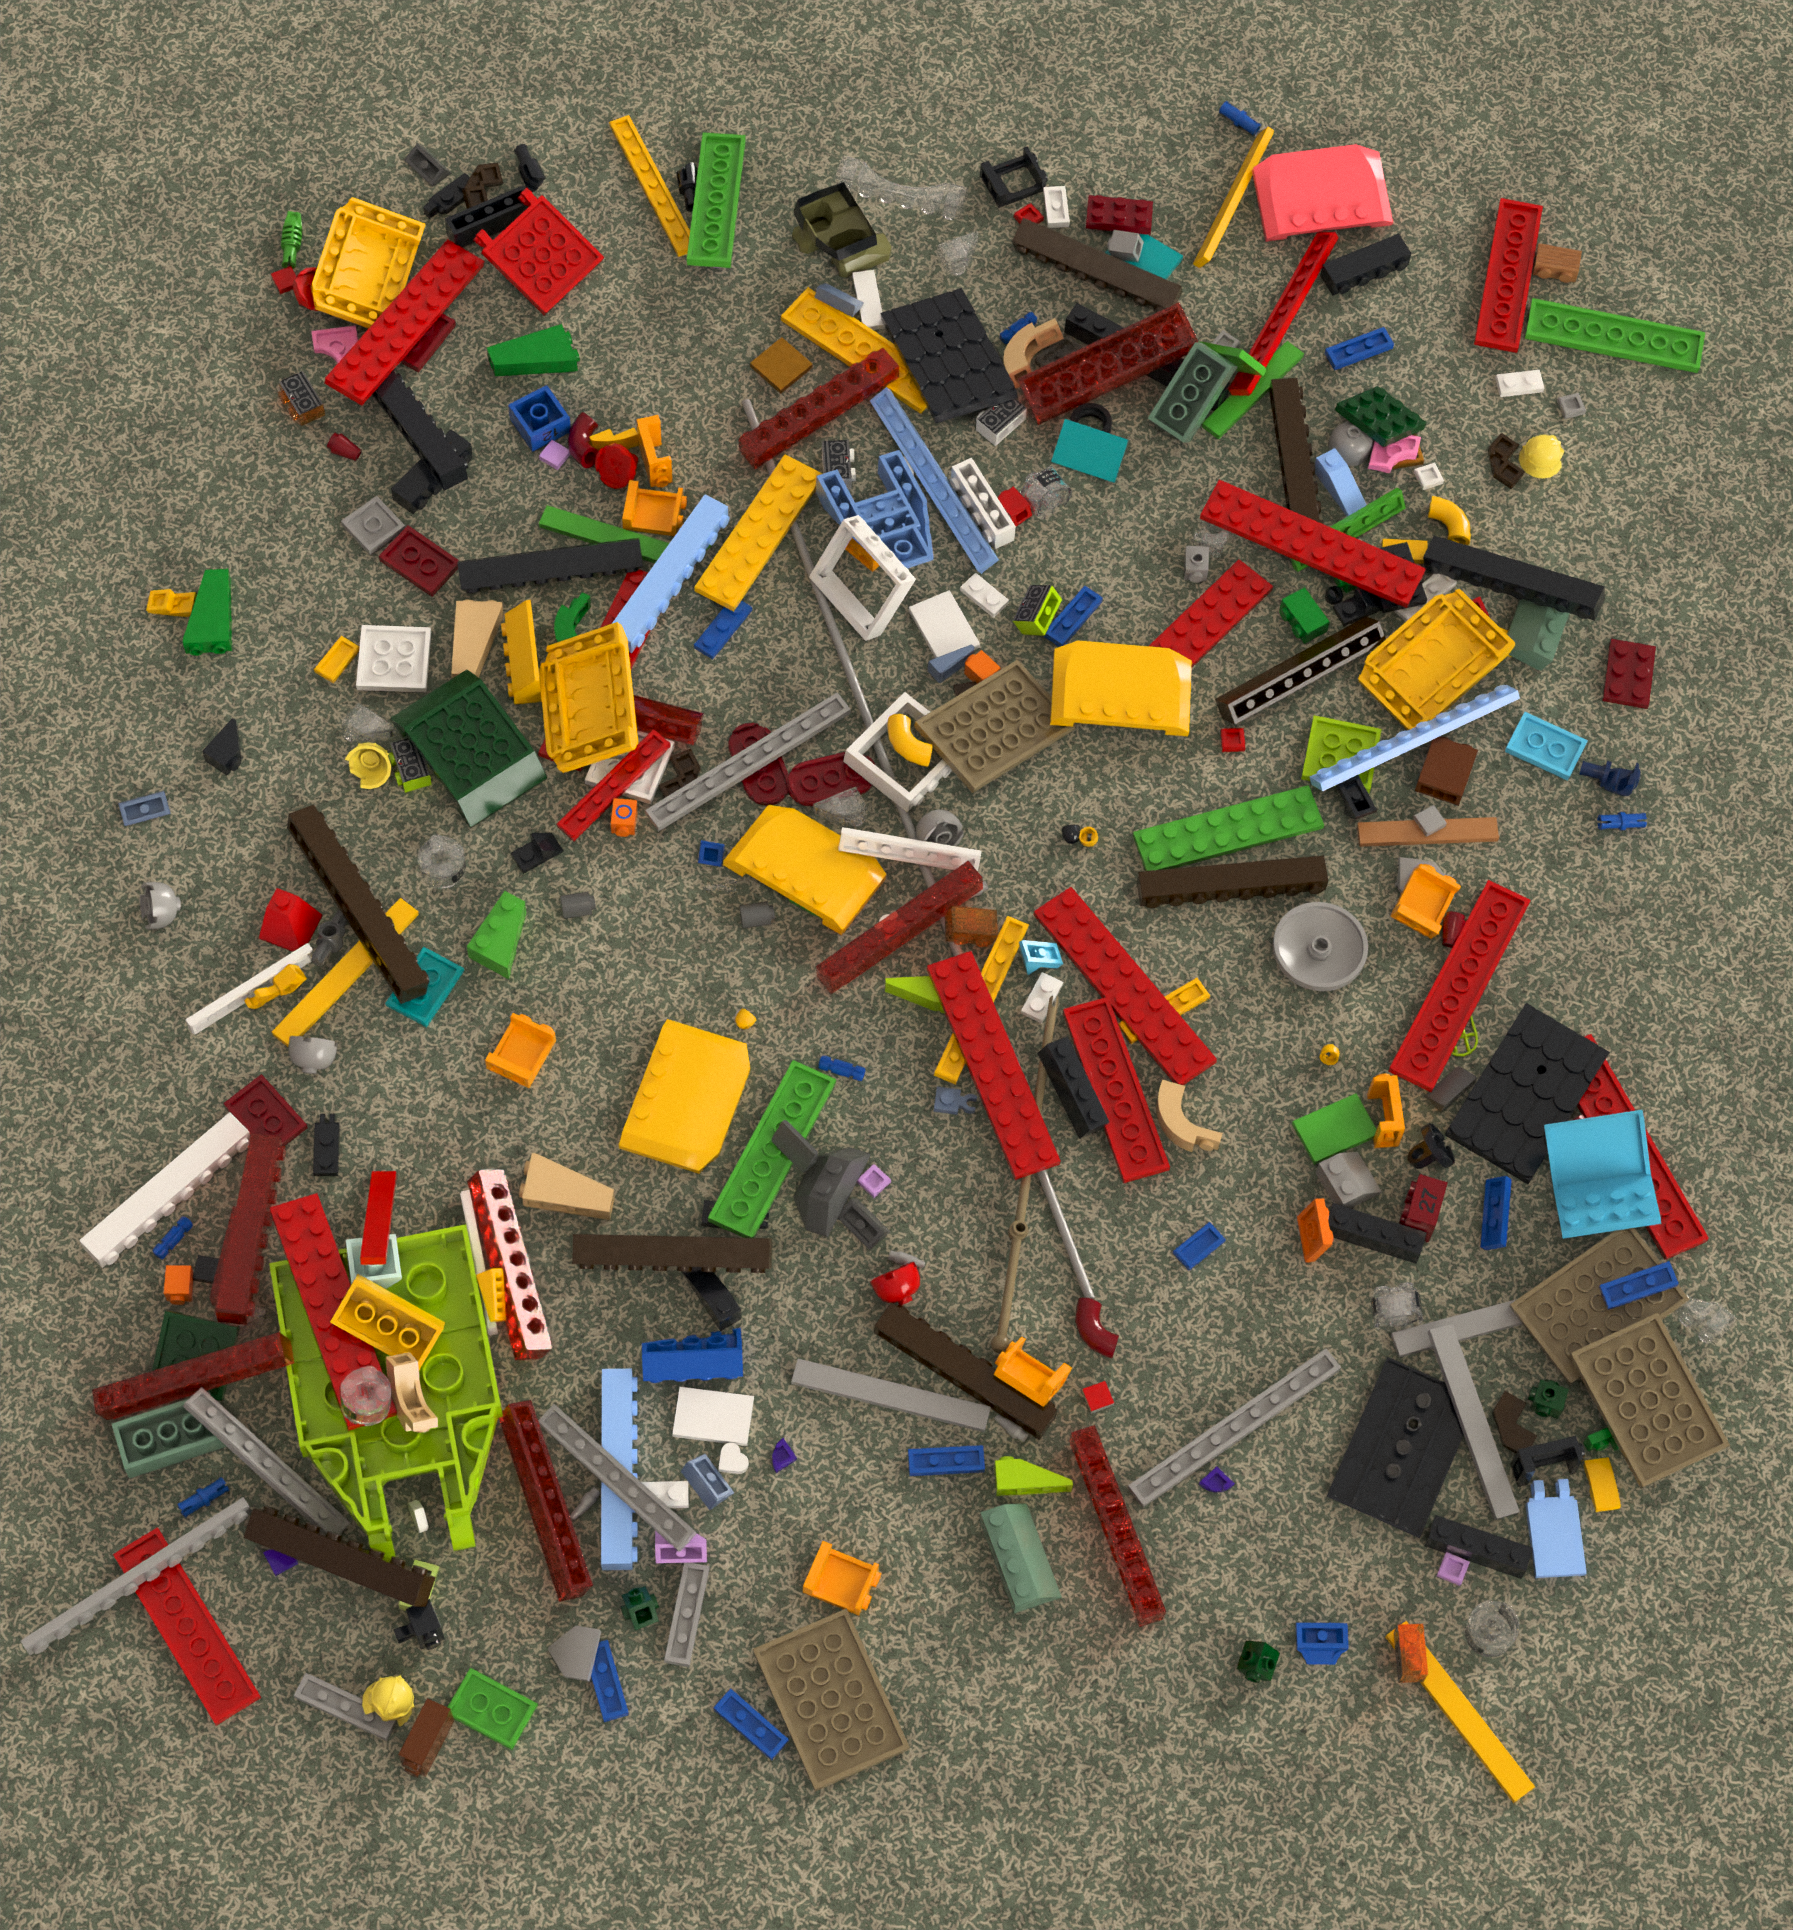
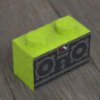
[1012,585,1062,636]
[388,738,432,792]

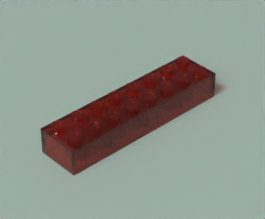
[1017,302,1198,425]

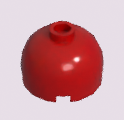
[870,1261,920,1305]

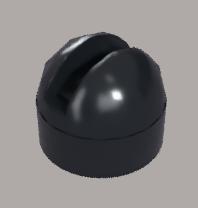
[1325,585,1343,605]
[1061,825,1080,844]

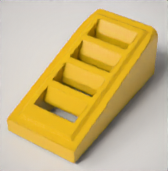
[476,1268,506,1322]

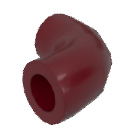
[567,412,599,468]
[1075,1297,1119,1359]

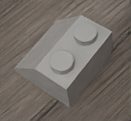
[1316,1152,1382,1208]

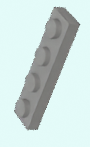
[664,1563,710,1667]
[294,1673,397,1741]

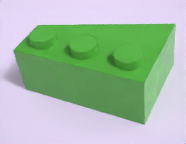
[467,891,526,979]

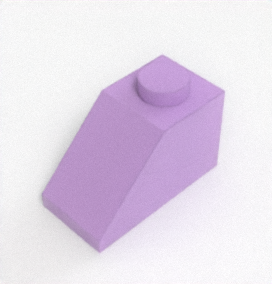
[655,1531,707,1563]

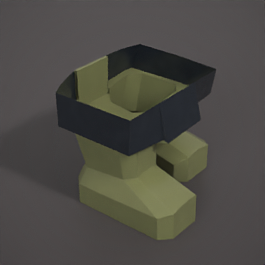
[792,182,892,278]

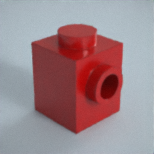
[997,486,1032,526]

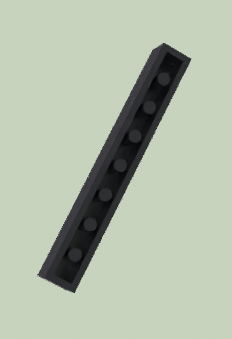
[1064,303,1230,411]
[372,370,468,491]
[1423,536,1605,621]
[457,538,643,593]

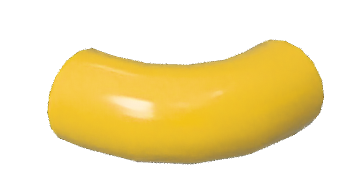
[1428,496,1471,545]
[887,714,932,767]

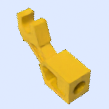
[244,964,307,1009]

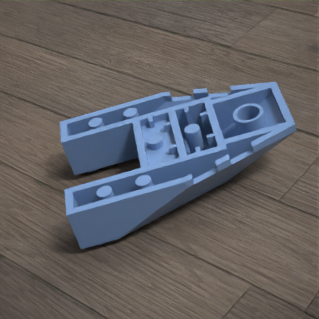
[816,450,933,568]

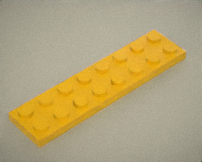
[781,287,927,414]
[694,454,823,612]

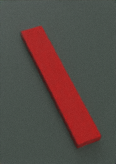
[556,729,671,841]
[360,1171,397,1265]

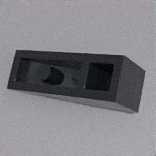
[682,1267,741,1331]

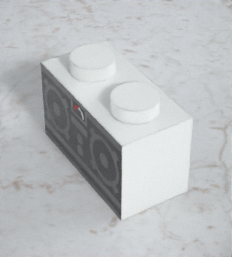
[976,399,1027,446]
[822,440,856,490]

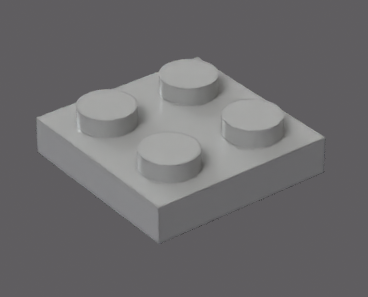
[341,496,405,555]

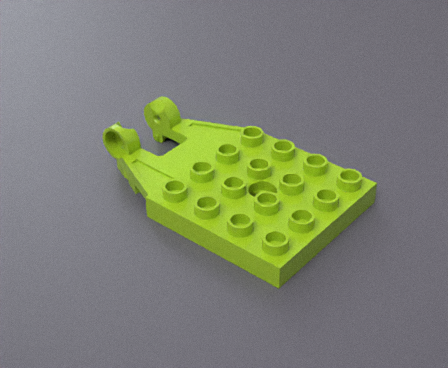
[269,1224,503,1559]

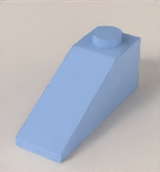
[1315,448,1366,517]

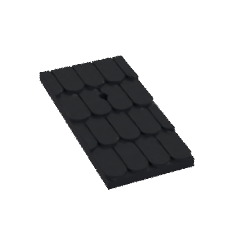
[880,288,1018,423]
[1444,1003,1610,1184]
[1327,1357,1464,1538]

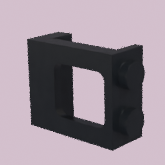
[980,146,1048,208]
[1510,1436,1585,1487]

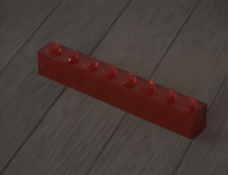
[816,861,983,994]
[215,1133,286,1325]
[499,1400,593,1602]

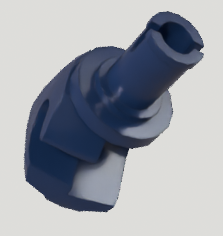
[1579,760,1641,796]

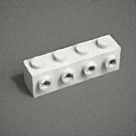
[950,458,1016,549]

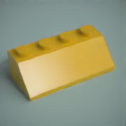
[501,600,542,705]
[330,1274,445,1370]

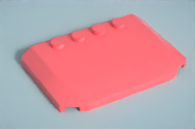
[1252,144,1393,242]

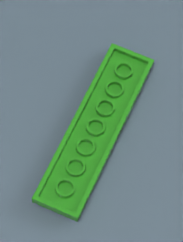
[687,133,746,268]
[1525,298,1705,373]
[1133,785,1324,871]
[708,1060,836,1238]

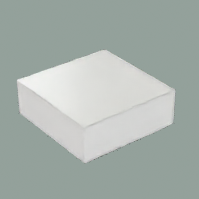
[1414,463,1444,490]

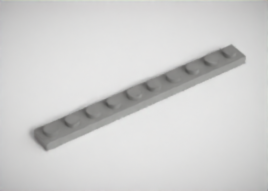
[645,693,851,832]
[1128,1349,1341,1508]
[21,1497,251,1655]

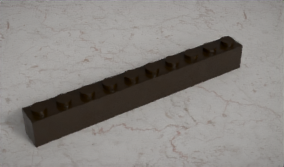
[287,804,429,1004]

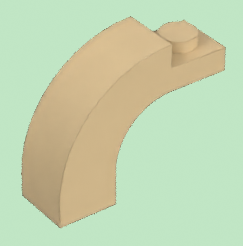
[1004,318,1064,388]
[1156,1080,1223,1152]
[386,1352,438,1433]

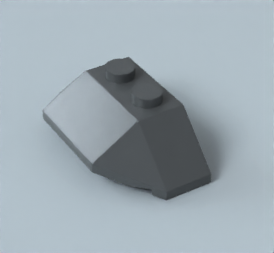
[793,1147,871,1237]

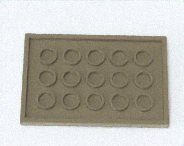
[914,659,1076,793]
[1509,1228,1690,1385]
[1569,1312,1730,1489]
[753,1608,910,1792]

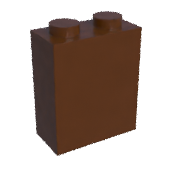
[1415,736,1478,806]
[398,1698,454,1778]

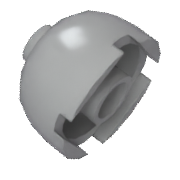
[1328,421,1373,466]
[916,809,964,846]
[139,882,181,930]
[288,1036,338,1074]

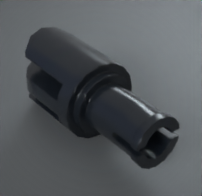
[514,144,546,192]
[676,162,698,212]

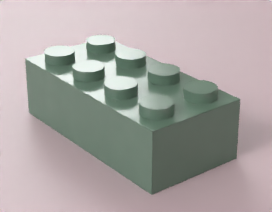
[1148,342,1238,443]
[112,1392,227,1479]

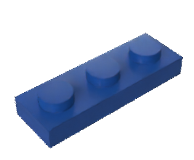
[1324,327,1394,371]
[1044,586,1103,647]
[694,600,752,660]
[1480,1176,1512,1250]
[1599,1261,1679,1310]
[908,1445,985,1476]
[591,1640,629,1722]
[713,1689,789,1761]

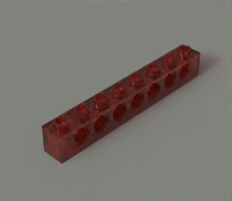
[738,348,899,469]
[467,1170,552,1360]
[92,1332,294,1420]
[1069,1425,1166,1627]

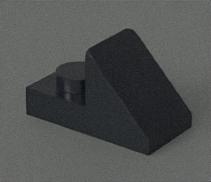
[1333,588,1382,627]
[1336,775,1377,819]
[511,832,564,874]

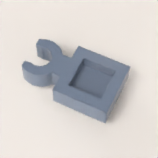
[934,1087,977,1115]

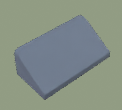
[815,283,864,317]
[118,790,171,826]
[681,1454,734,1510]

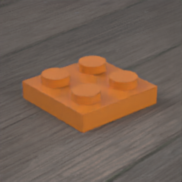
[1297,1199,1333,1262]

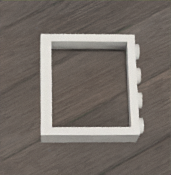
[809,515,916,641]
[843,692,952,812]

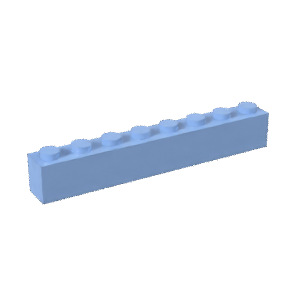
[612,494,730,653]
[601,1368,638,1570]

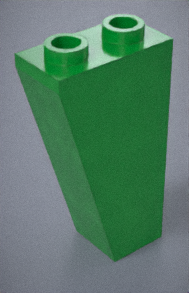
[486,324,580,376]
[183,568,232,656]

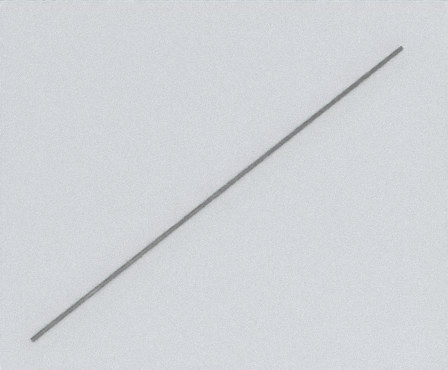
[742,399,1095,1299]

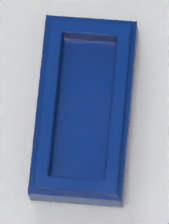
[1173,1222,1226,1271]

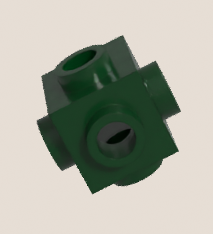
[1528,1379,1569,1419]
[620,1586,659,1631]
[1236,1640,1280,1683]

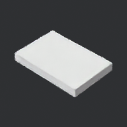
[909,590,980,658]
[672,1387,754,1446]

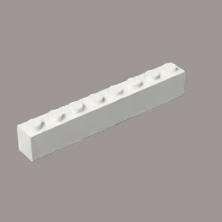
[79,1112,252,1268]

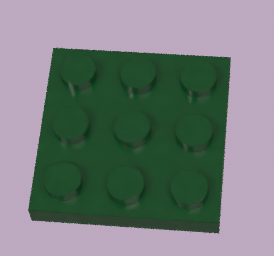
[1335,386,1427,447]
[149,1310,240,1401]

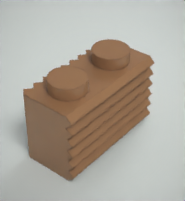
[1532,243,1582,283]

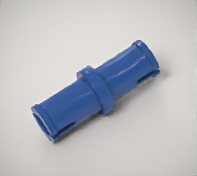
[1219,101,1261,136]
[1597,812,1647,831]
[177,1477,229,1518]

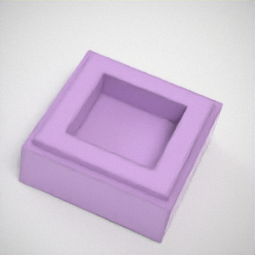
[539,440,570,470]
[857,1164,891,1198]
[1437,1552,1470,1586]

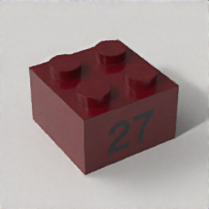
[1398,1174,1448,1243]

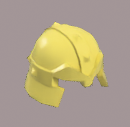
[1519,435,1564,479]
[345,742,391,789]
[362,1675,415,1727]

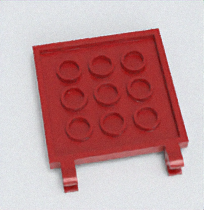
[473,188,605,316]

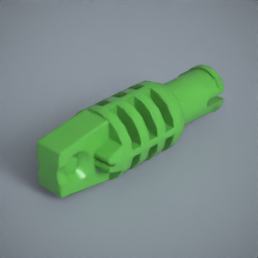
[281,211,303,269]

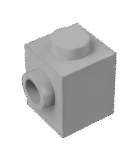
[1107,230,1144,262]
[1184,546,1209,583]

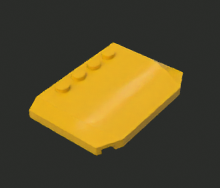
[311,197,425,328]
[1358,589,1515,731]
[539,622,638,773]
[1050,640,1192,737]
[723,805,886,935]
[619,1019,750,1174]

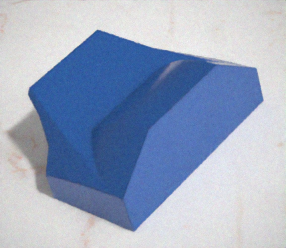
[1295,1623,1348,1665]

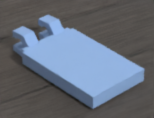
[1525,1479,1587,1578]

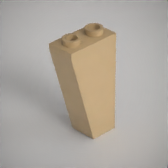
[451,599,504,678]
[519,1153,615,1220]

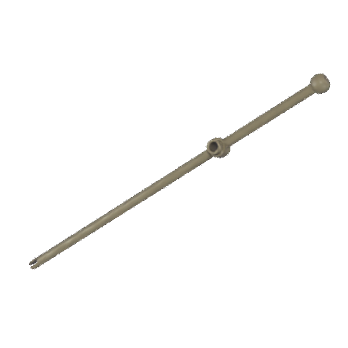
[991,995,1059,1353]

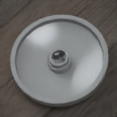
[1273,902,1368,991]

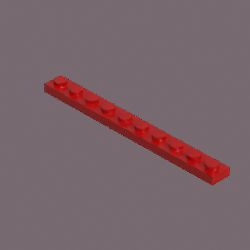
[1229,232,1338,396]

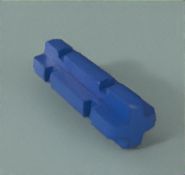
[999,312,1037,344]
[819,1056,866,1081]
[153,1216,193,1259]

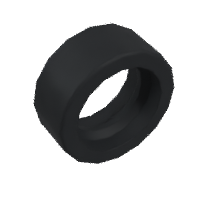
[1070,403,1112,433]

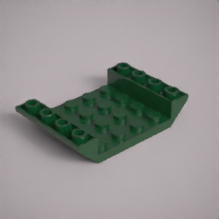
[390,669,547,828]

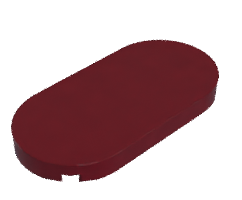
[728,723,789,806]
[786,752,875,806]

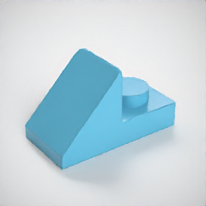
[1019,940,1063,975]

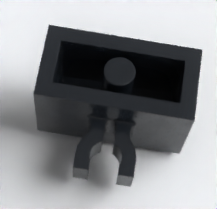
[394,1599,445,1650]

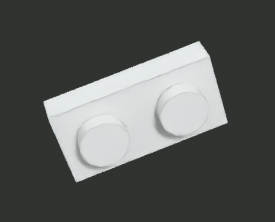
[1043,186,1070,228]
[1495,370,1544,397]
[960,573,1009,618]
[1021,972,1063,1024]
[641,1481,689,1508]

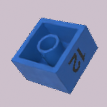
[508,385,571,452]

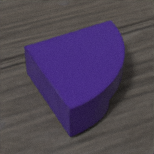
[772,1438,797,1473]
[1199,1466,1235,1492]
[263,1549,298,1576]

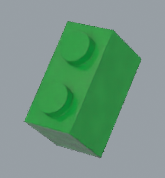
[1279,587,1330,644]

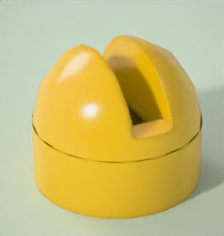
[1079,827,1098,847]
[735,1008,756,1029]
[1319,1044,1340,1065]

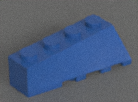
[642,1328,743,1383]

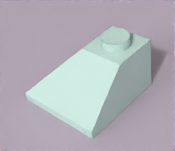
[346,1234,402,1289]

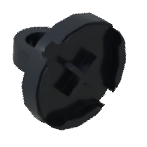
[1407,1123,1455,1169]

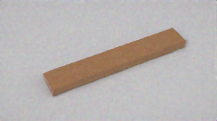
[1357,817,1499,847]

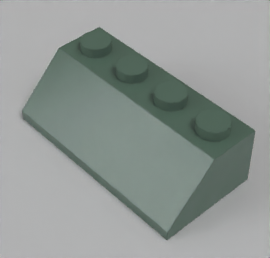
[1507,599,1569,671]
[979,1504,1062,1613]

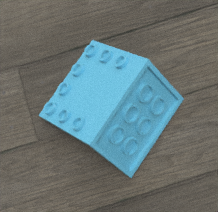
[1544,1110,1661,1239]

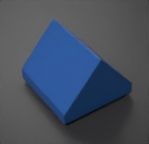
[698,840,725,867]

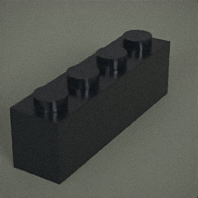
[445,185,529,247]
[1320,234,1411,296]
[391,429,473,514]
[1037,1036,1110,1139]
[1328,1203,1427,1264]
[1424,1515,1533,1579]

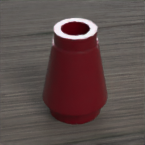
[327,432,362,462]
[1442,911,1466,948]

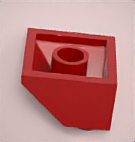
[259,888,323,952]

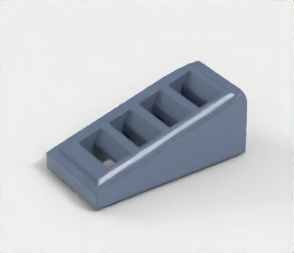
[928,644,975,683]

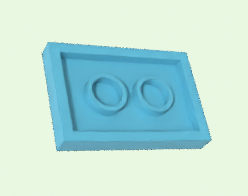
[1505,712,1588,781]

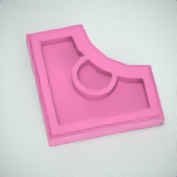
[312,325,358,364]
[1368,435,1421,473]

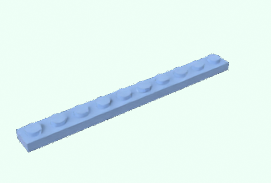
[870,387,999,574]
[1310,685,1520,791]

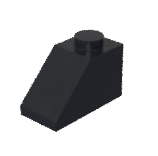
[202,718,242,776]

